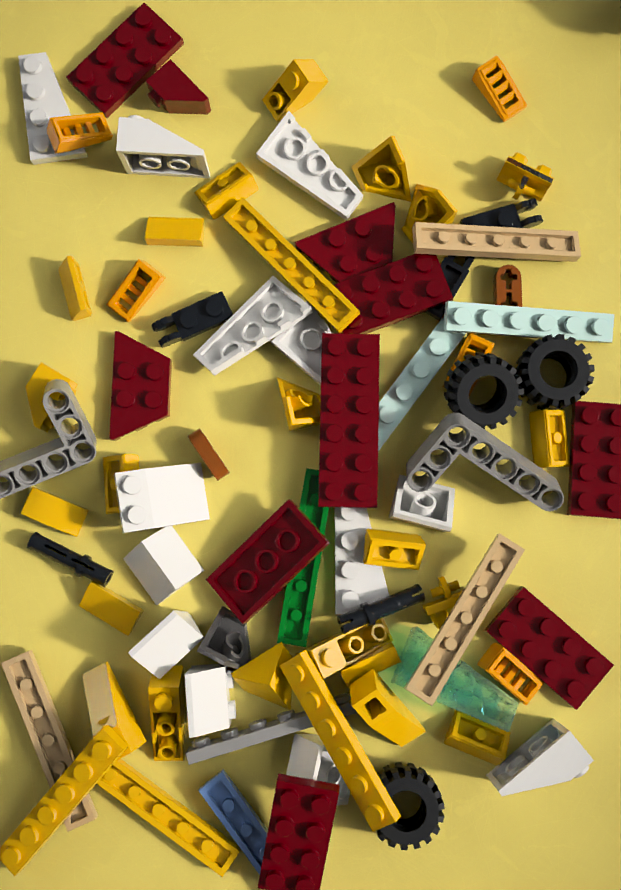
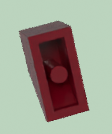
[146,59,211,115]

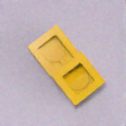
[20,486,89,537]

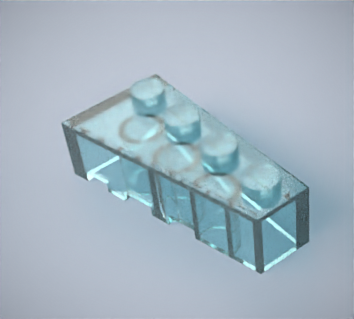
[391,626,519,732]

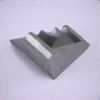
[197,606,252,669]

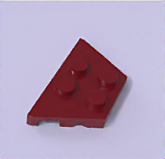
[295,202,396,283]
[109,331,172,441]

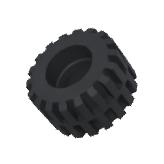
[515,334,595,410]
[444,352,524,429]
[376,762,445,850]

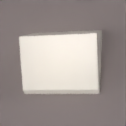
[389,475,455,532]
[123,526,204,605]
[128,610,204,679]

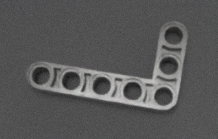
[0,379,97,499]
[406,413,564,511]

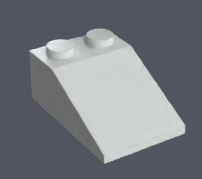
[116,115,210,178]
[114,463,210,534]
[486,719,594,796]

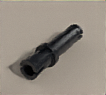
[27,532,114,587]
[337,584,425,634]

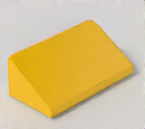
[194,162,258,219]
[145,217,204,247]
[59,255,92,321]
[529,410,570,469]
[103,454,139,514]
[363,529,426,570]
[79,581,144,636]
[339,642,401,687]
[444,710,511,765]

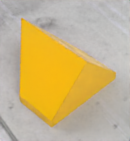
[352,136,412,202]
[401,184,458,243]
[277,377,321,431]
[231,642,293,710]

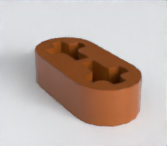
[493,265,522,307]
[188,428,230,481]

